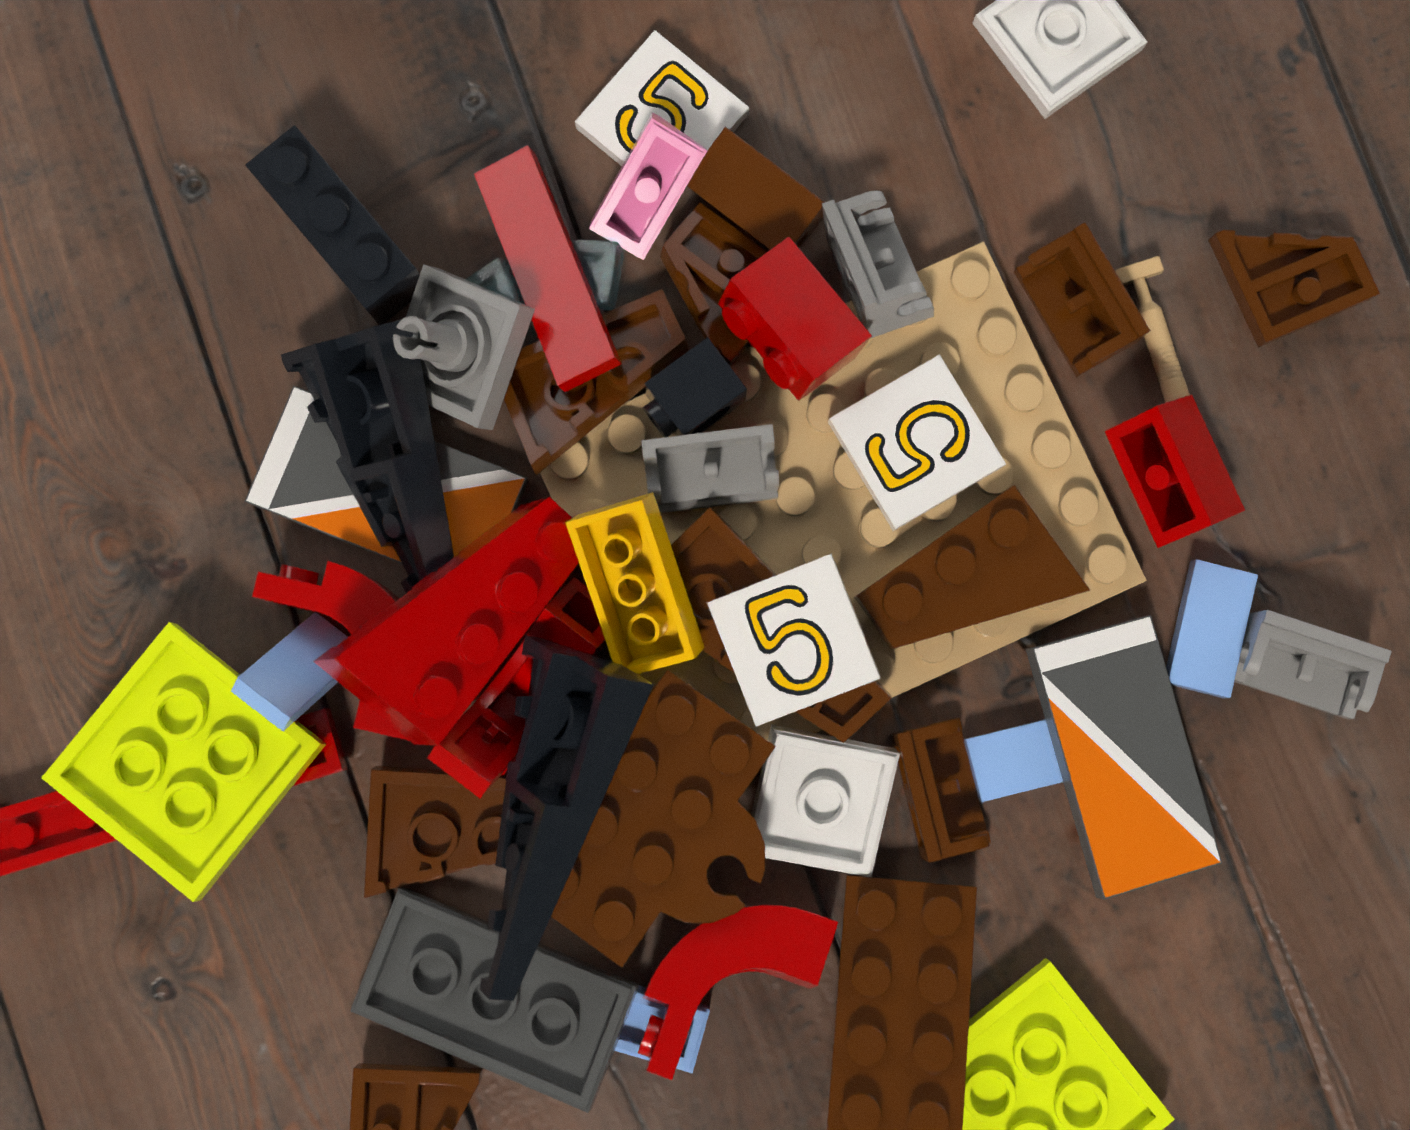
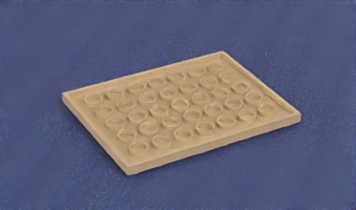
[540,242,1147,740]

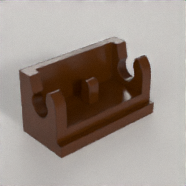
[687,127,825,250]
[1014,222,1151,378]
[890,717,991,863]

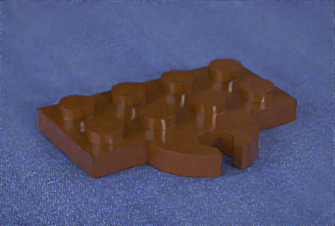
[551,670,776,967]

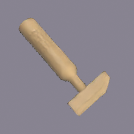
[1115,256,1190,403]

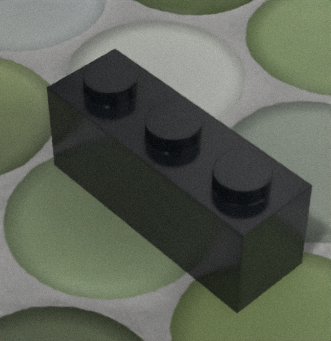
[245,125,420,325]

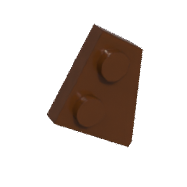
[660,202,767,367]
[1208,230,1380,348]
[349,1063,483,1130]

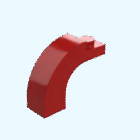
[252,561,409,741]
[427,577,606,799]
[638,905,838,1080]

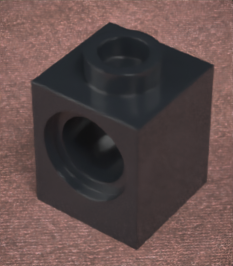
[643,337,747,437]

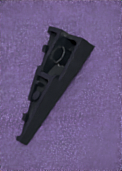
[281,320,454,593]
[480,635,654,1001]

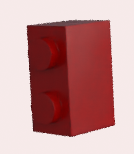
[718,237,872,401]
[1104,395,1245,548]

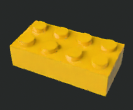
[565,492,705,674]

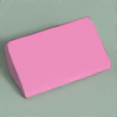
[589,112,707,260]

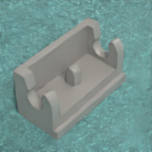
[822,191,934,338]
[641,424,779,513]
[1234,610,1392,719]

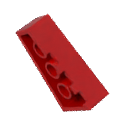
[313,497,579,746]

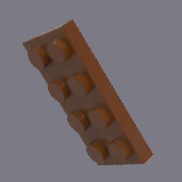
[827,875,977,1130]

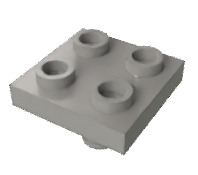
[393,264,535,430]

